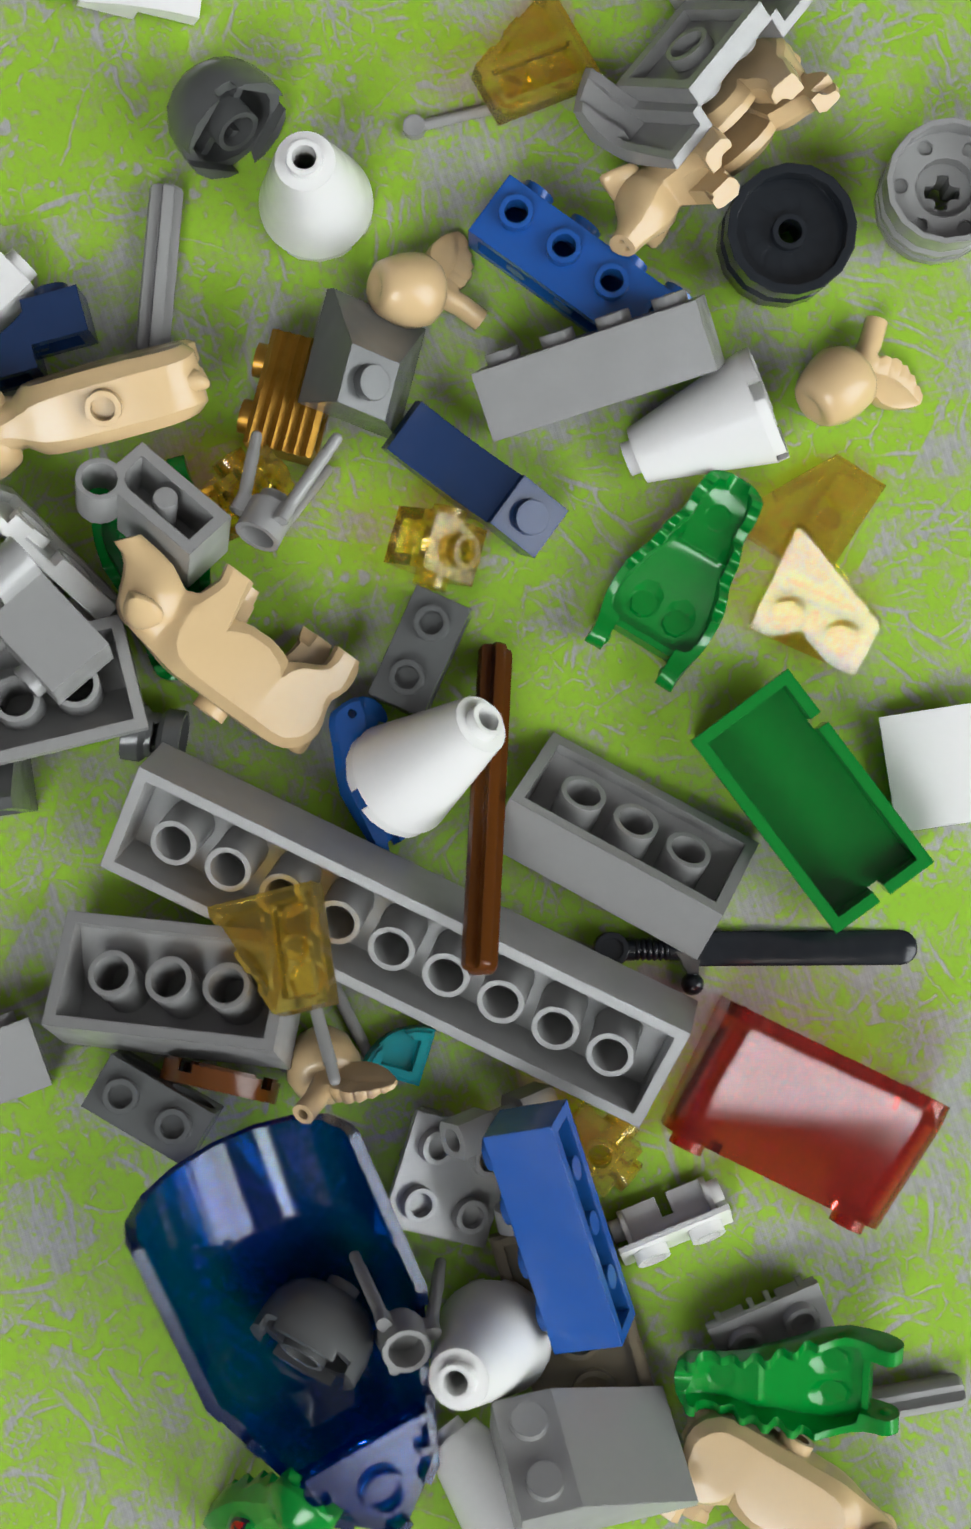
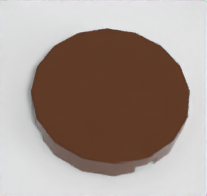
[160,1055,281,1104]

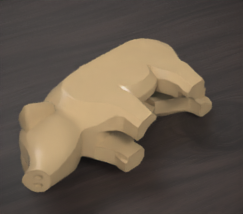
[599,38,840,257]
[0,339,210,480]
[114,534,359,754]
[659,1409,897,1529]

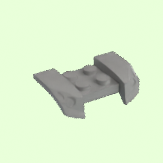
[573,0,813,169]

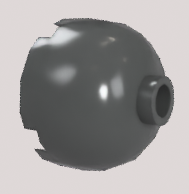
[167,56,286,179]
[249,1274,374,1391]

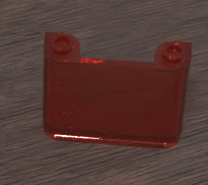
[661,995,950,1235]

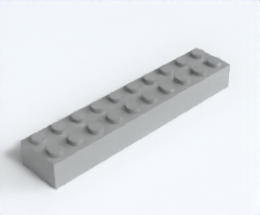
[100,742,698,1128]

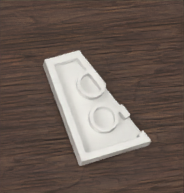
[0,484,118,621]

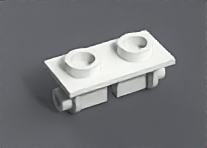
[607,1176,733,1268]

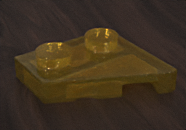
[471,0,602,126]
[747,454,886,585]
[749,523,881,676]
[208,881,339,1017]

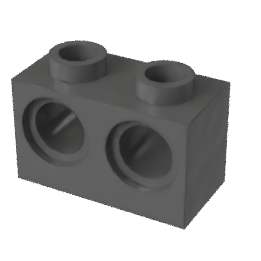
[368,585,472,715]
[81,1050,224,1167]

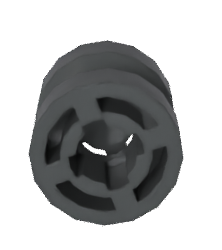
[119,704,190,762]

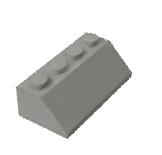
[0,614,149,766]
[503,732,759,960]
[41,910,301,1070]

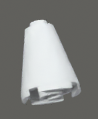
[259,131,374,262]
[620,348,790,483]
[346,696,505,838]
[429,1278,552,1411]
[428,1415,514,1529]

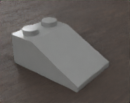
[489,1386,698,1529]

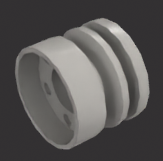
[874,117,971,265]

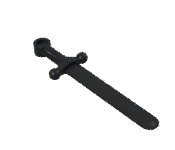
[592,930,918,996]

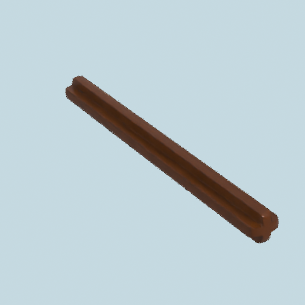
[461,642,512,976]

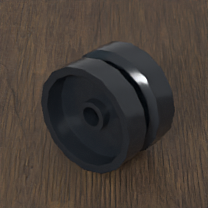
[716,162,857,308]

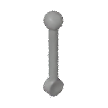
[403,93,521,140]

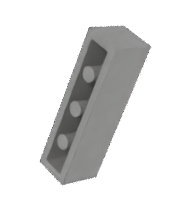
[471,289,725,442]

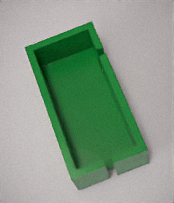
[690,669,934,934]

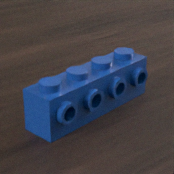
[468,175,692,333]
[481,1099,636,1355]

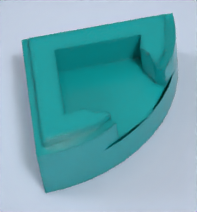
[363,1025,436,1086]

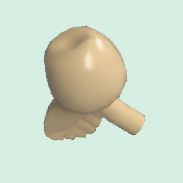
[366,231,487,330]
[795,316,923,427]
[286,1025,398,1124]

